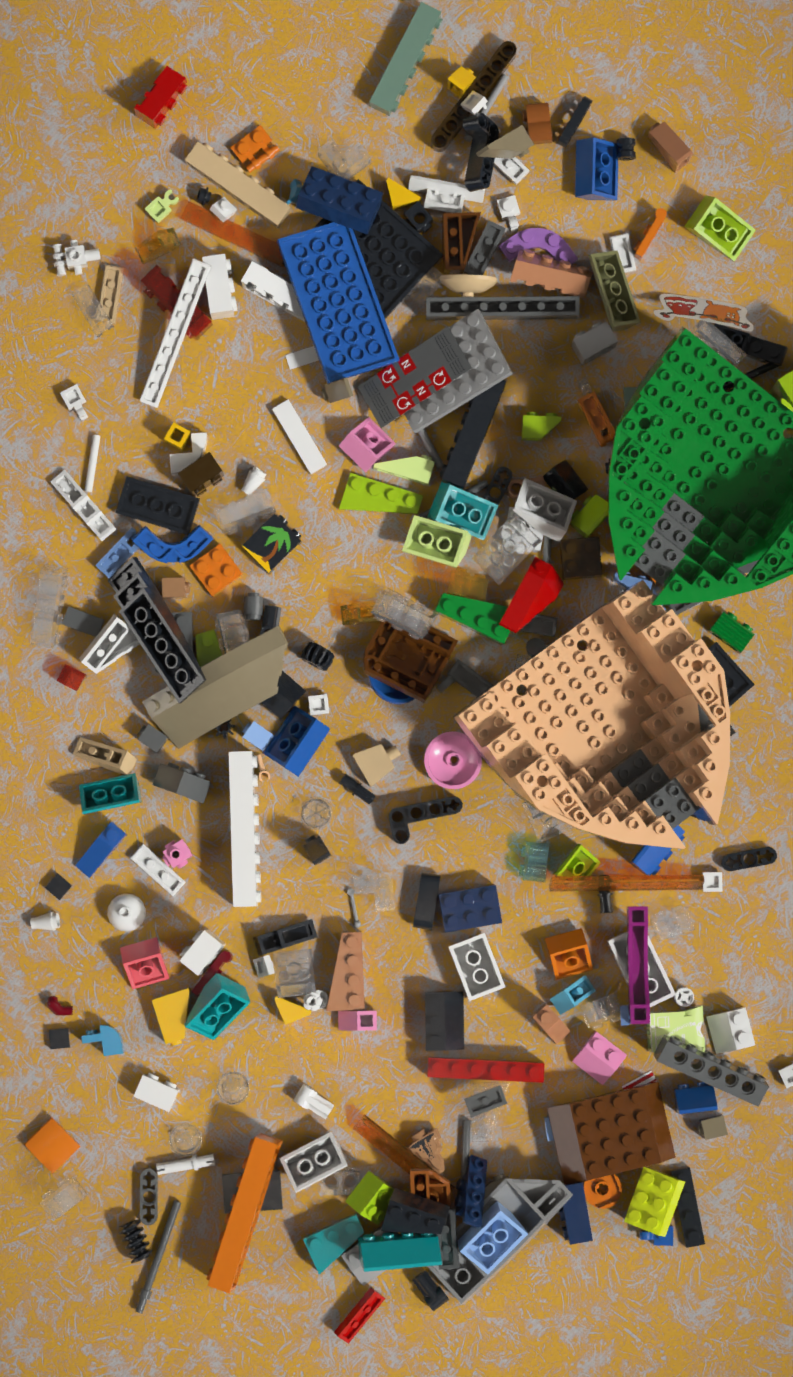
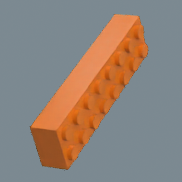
[206,1133,283,1294]

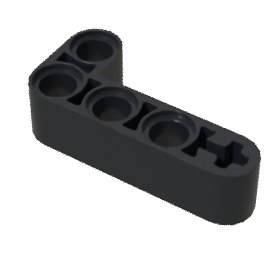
[463,113,499,192]
[389,797,463,844]

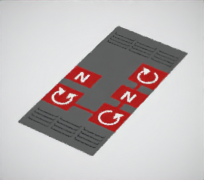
[358,326,472,428]

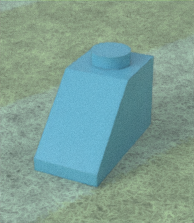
[550,975,596,1015]

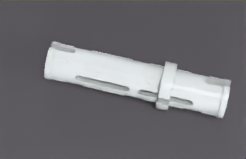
[156,1153,216,1175]

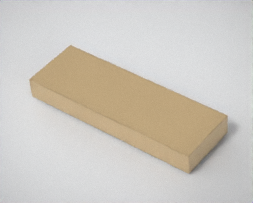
[96,265,124,324]

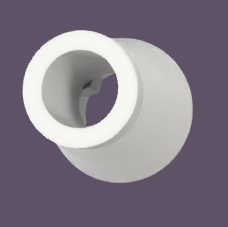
[241,466,267,496]
[30,911,60,931]

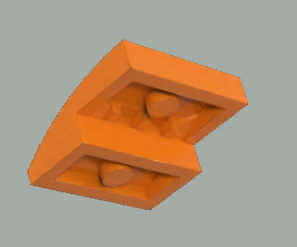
[24,1117,81,1173]

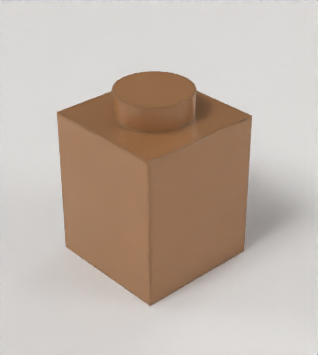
[162,577,190,599]

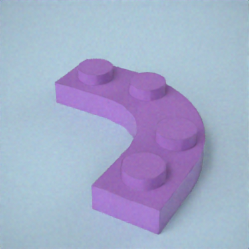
[499,228,578,265]

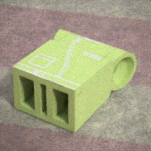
[646,1005,705,1053]

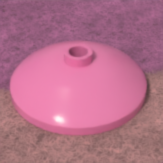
[424,731,482,789]

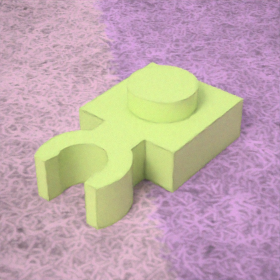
[145,189,179,224]

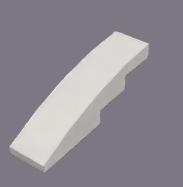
[51,470,116,541]

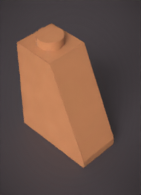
[648,121,693,172]
[531,1003,571,1044]

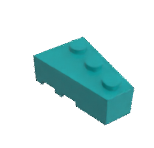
[303,1213,364,1275]

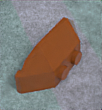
[410,1168,451,1209]

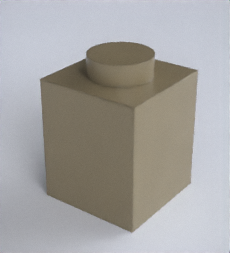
[697,1114,728,1140]

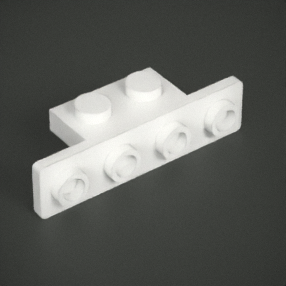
[408,175,485,213]

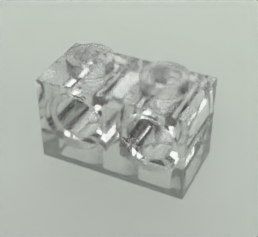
[321,1167,360,1195]

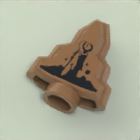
[404,1128,445,1174]

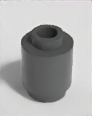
[243,593,263,621]

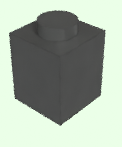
[138,724,169,753]

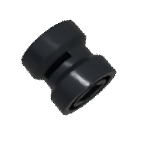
[616,138,636,161]

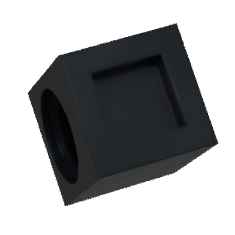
[404,201,433,233]

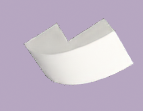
[170,432,207,476]

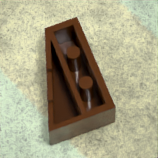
[441,212,481,274]

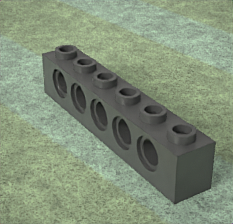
[653,1035,769,1107]

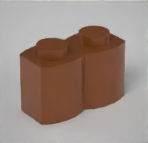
[522,102,552,145]

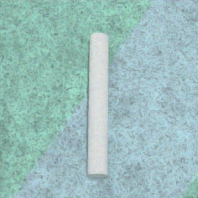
[85,435,100,492]

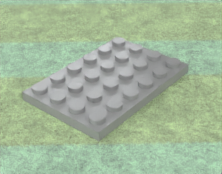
[382,309,513,433]

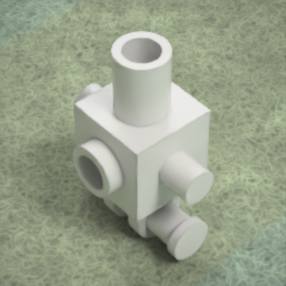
[52,240,101,276]

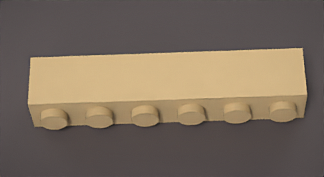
[185,142,291,229]

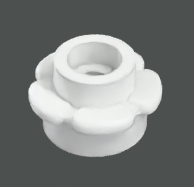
[303,992,322,1011]

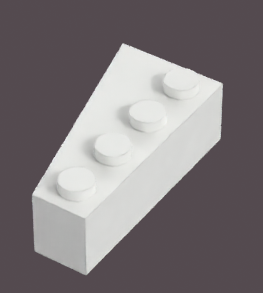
[241,261,305,322]

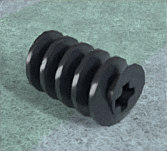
[119,1219,153,1264]

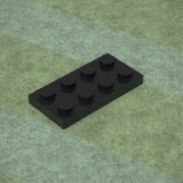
[115,477,200,535]

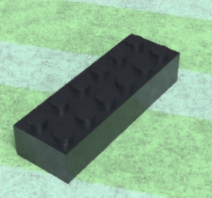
[440,380,506,490]

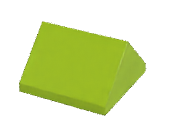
[554,843,601,892]

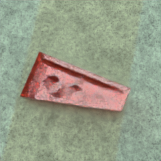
[140,265,213,340]

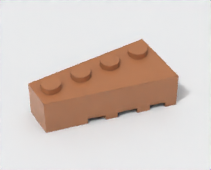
[326,932,365,1011]

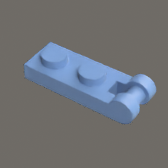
[95,527,139,579]

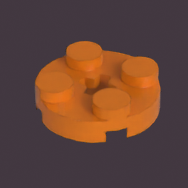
[583,1174,622,1209]

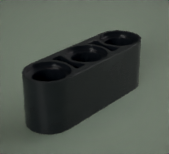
[413,872,441,930]

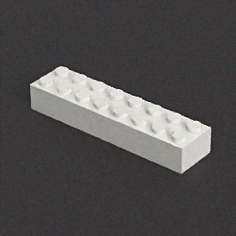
[229,751,261,907]

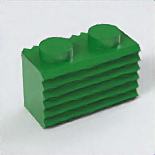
[709,611,755,654]

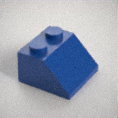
[673,1082,718,1114]

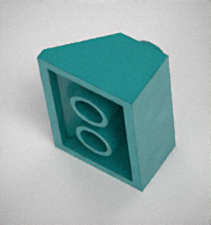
[79,773,142,814]

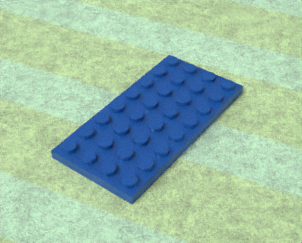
[277,222,400,384]

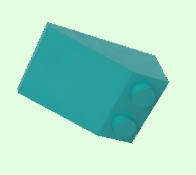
[427,482,499,540]
[184,973,251,1040]

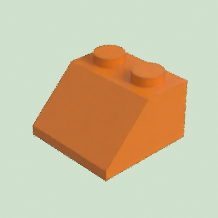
[545,928,593,980]

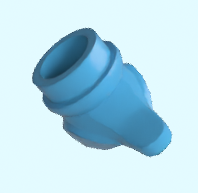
[286,179,303,211]

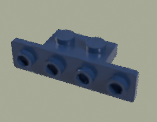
[454,1155,487,1228]

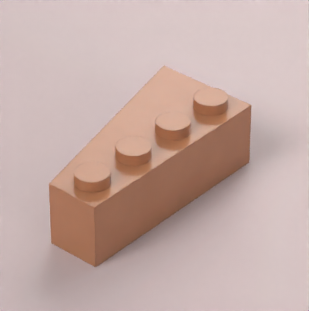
[510,249,593,298]

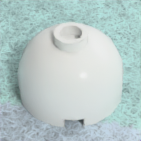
[107,893,146,932]

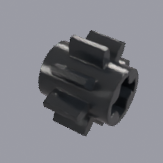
[213,719,236,739]

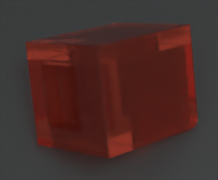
[57,664,87,691]

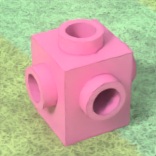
[162,839,194,869]

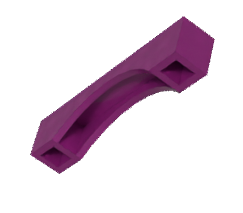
[627,906,650,1024]

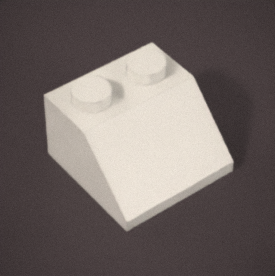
[706,1007,755,1054]

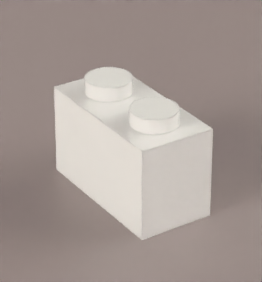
[134,1073,179,1112]

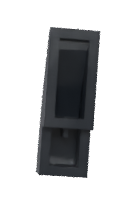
[253,919,318,956]

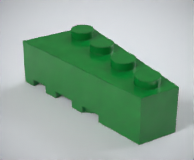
[433,593,510,645]

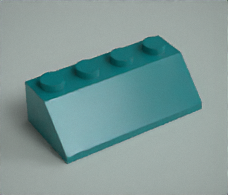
[358,1232,442,1272]

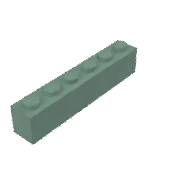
[369,2,443,116]

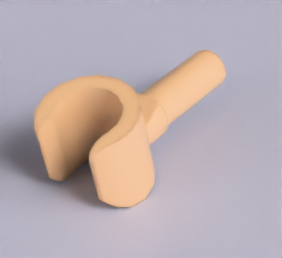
[256,754,270,781]

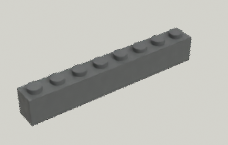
[426,296,580,320]

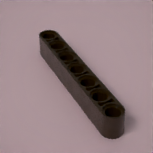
[431,41,517,152]

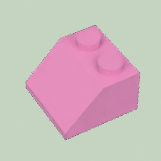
[339,417,396,473]
[572,1031,627,1085]

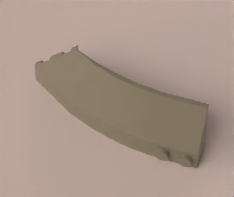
[142,626,288,749]

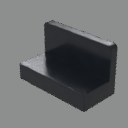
[543,460,588,500]

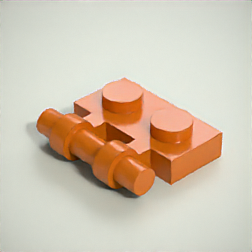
[230,125,280,173]

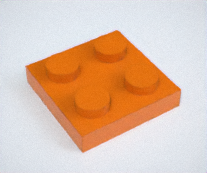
[190,544,243,597]

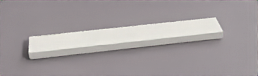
[139,258,211,408]

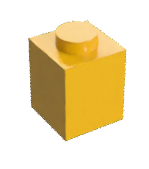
[164,422,191,451]

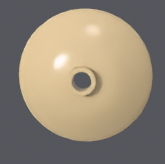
[440,274,497,297]

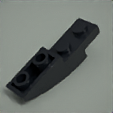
[708,323,788,366]

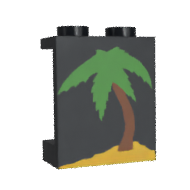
[242,514,302,575]

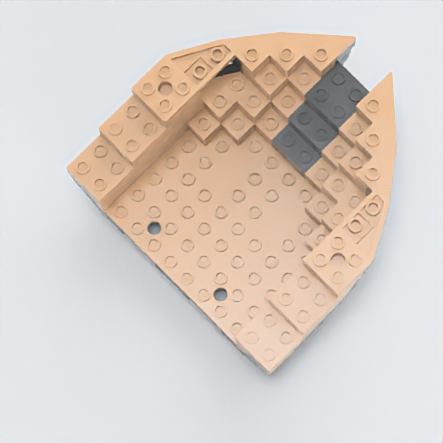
[453,580,730,849]

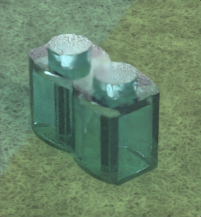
[519,841,549,883]

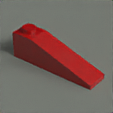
[499,557,564,633]

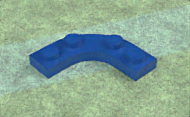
[132,524,214,563]

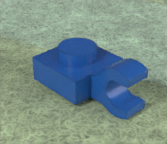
[640,1225,674,1246]

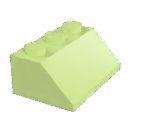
[402,515,472,568]

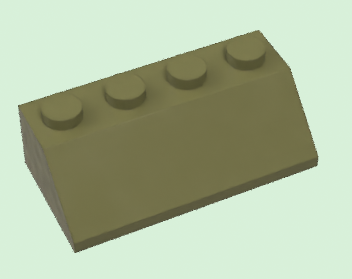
[588,250,640,332]

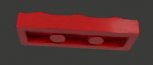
[334,1287,386,1344]

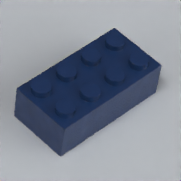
[296,166,383,235]

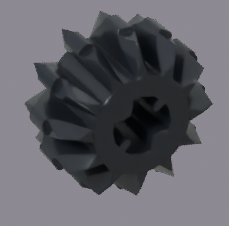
[301,642,334,671]

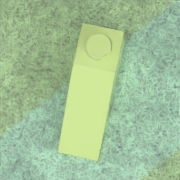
[373,455,435,486]

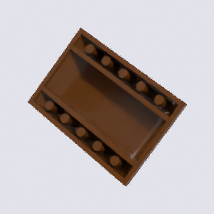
[547,1081,676,1184]

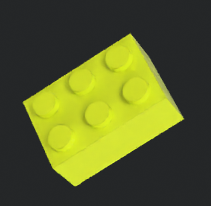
[624,1167,685,1237]

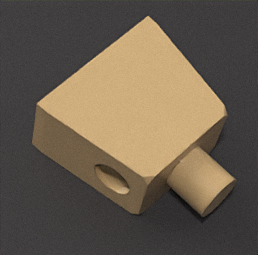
[353,744,401,787]

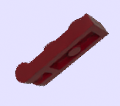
[191,951,233,996]

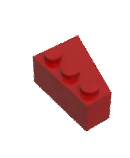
[134,66,188,129]

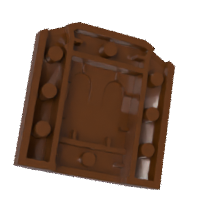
[364,611,458,703]

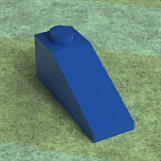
[75,822,128,878]

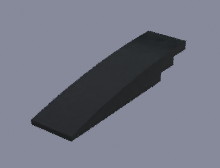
[108,557,206,704]

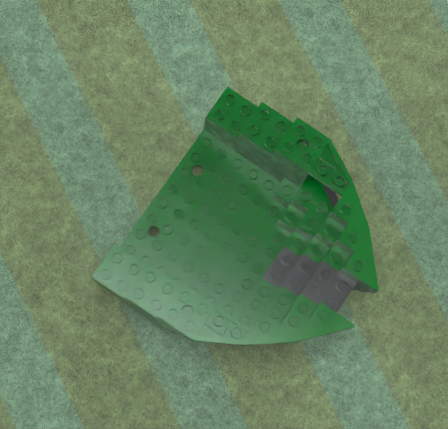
[608,326,793,606]

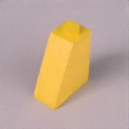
[152,988,191,1047]

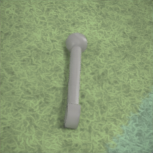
[347,888,361,928]

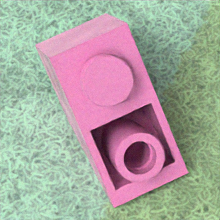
[338,1010,377,1031]

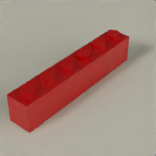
[427,1057,545,1083]

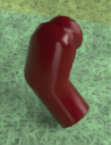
[46,996,73,1016]

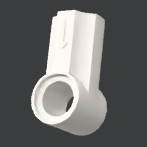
[293,1084,334,1119]

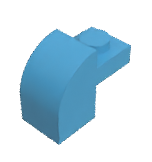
[81,1025,125,1056]

